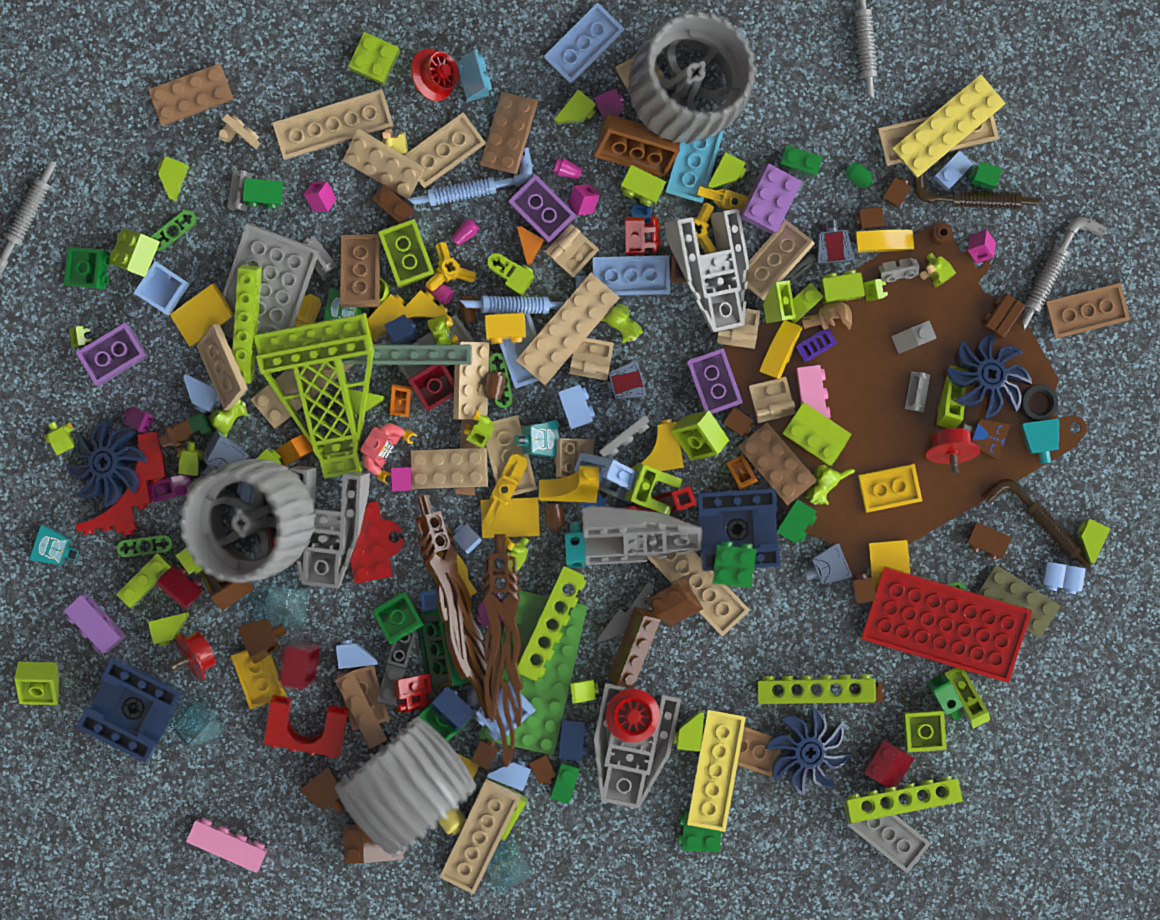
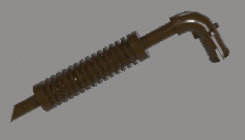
[912,172,1043,209]
[982,479,1091,573]

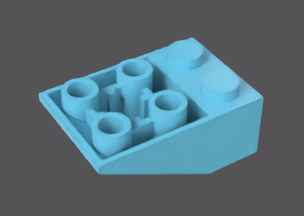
[456,50,492,102]

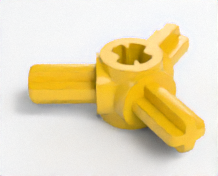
[693,203,716,254]
[426,242,476,291]

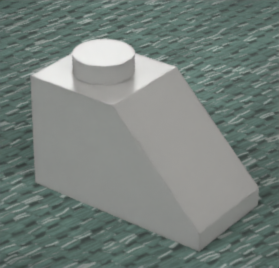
[891,321,936,354]

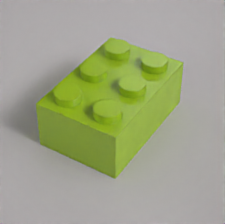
[378,219,435,288]

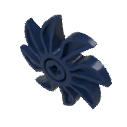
[946,334,1032,419]
[66,419,148,508]
[765,707,851,796]

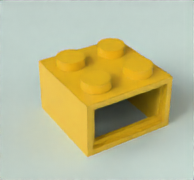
[485,313,526,344]

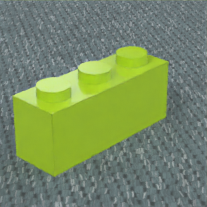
[116,553,173,608]

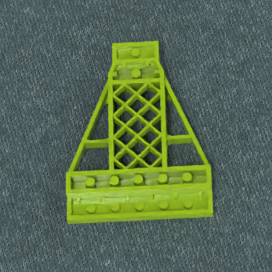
[254,313,374,479]

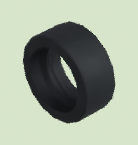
[1020,384,1059,421]

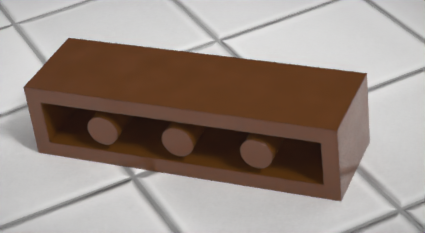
[608,607,661,689]

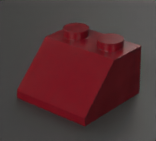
[408,365,454,412]
[155,565,205,609]
[862,739,915,788]

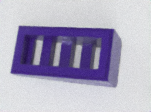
[795,329,837,363]

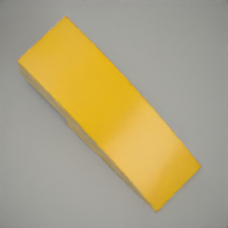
[855,230,914,253]
[760,320,802,380]

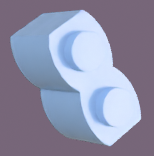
[1042,562,1085,594]

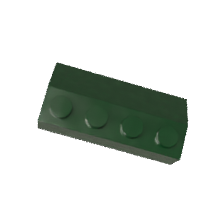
[417,609,470,688]

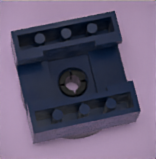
[697,489,781,571]
[76,656,185,763]

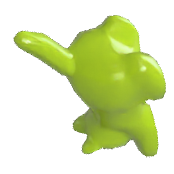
[601,304,643,343]
[209,399,248,437]
[805,465,855,505]

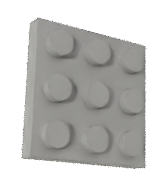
[599,415,650,459]

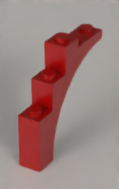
[76,432,168,536]

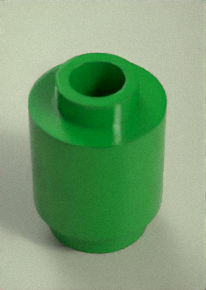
[845,161,874,189]

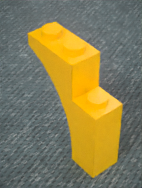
[367,290,449,341]

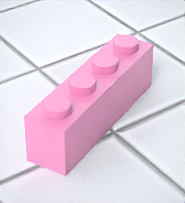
[796,365,831,418]
[186,817,268,873]

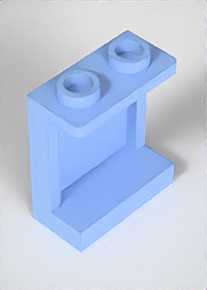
[575,453,638,490]
[475,681,536,741]

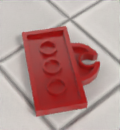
[340,501,405,584]

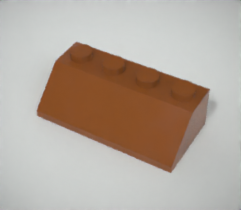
[594,114,680,178]

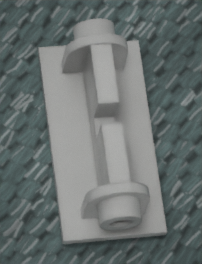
[227,170,252,211]
[302,236,337,277]
[878,258,919,282]
[905,371,930,412]

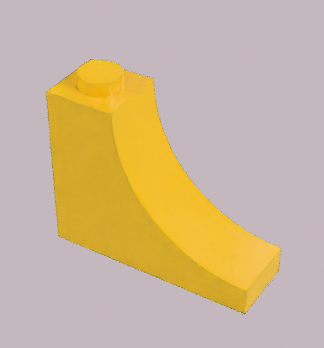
[630,419,684,471]
[539,466,599,503]

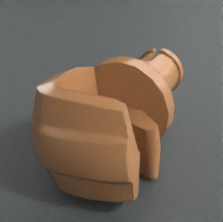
[802,301,852,330]

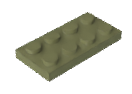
[977,565,1061,638]

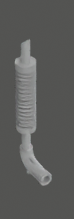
[854,0,877,100]
[0,161,56,279]
[1021,217,1107,331]

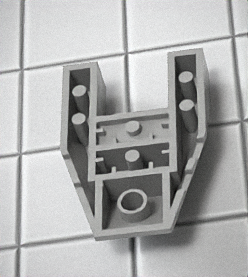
[664,208,749,332]
[289,466,370,589]
[582,506,701,565]
[594,682,681,809]

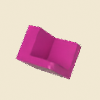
[303,181,337,212]
[568,184,600,216]
[968,229,996,263]
[391,467,412,491]

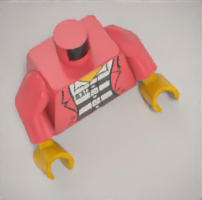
[360,423,417,484]

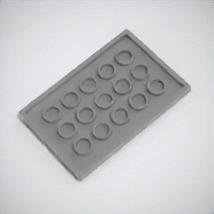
[220,223,320,339]

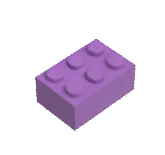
[740,164,802,234]
[508,174,576,244]
[76,323,149,386]
[687,348,743,414]
[64,594,126,654]

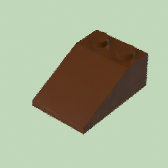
[344,822,404,864]

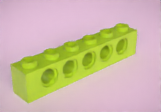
[232,264,262,384]
[518,566,587,681]
[758,674,876,704]
[843,776,963,824]

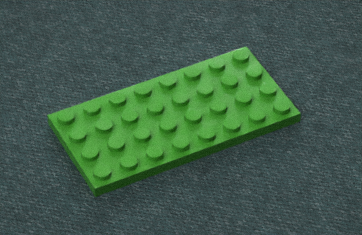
[479,590,588,756]

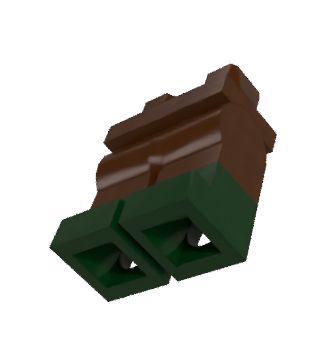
[158,414,215,448]

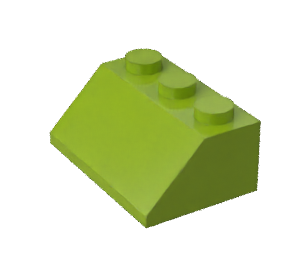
[782,402,852,466]

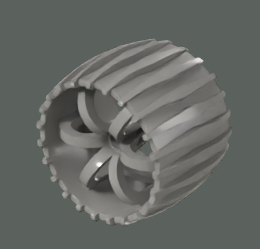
[628,12,756,144]
[180,459,316,582]
[335,717,476,857]

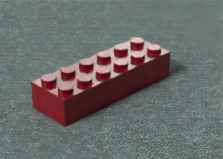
[277,640,321,690]

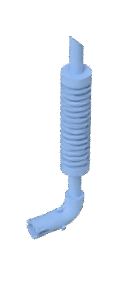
[407,148,534,206]
[459,276,587,314]

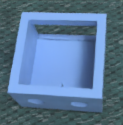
[134,261,190,316]
[558,385,595,430]

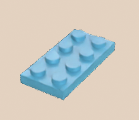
[666,130,724,204]

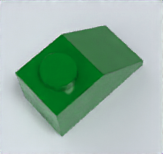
[551,762,580,804]

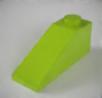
[936,365,968,429]
[944,668,990,729]

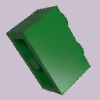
[779,145,823,178]
[968,161,1003,191]
[242,178,283,209]
[777,499,817,544]

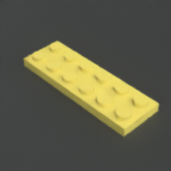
[892,75,1006,178]
[687,710,746,832]

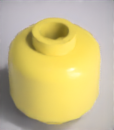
[438,808,467,836]

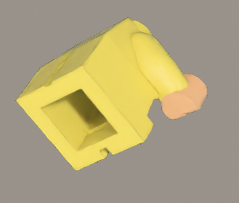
[382,129,408,154]

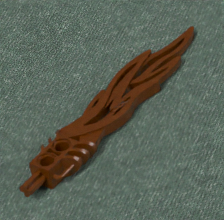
[415,495,489,719]
[482,534,523,768]

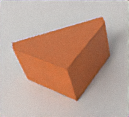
[517,226,545,266]
[390,384,413,417]
[277,434,313,466]
[726,455,757,490]

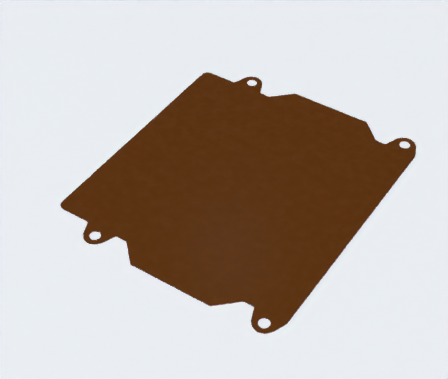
[719,222,1087,581]

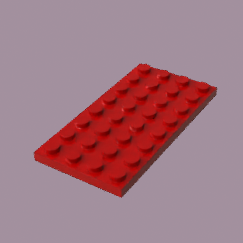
[861,566,1032,683]

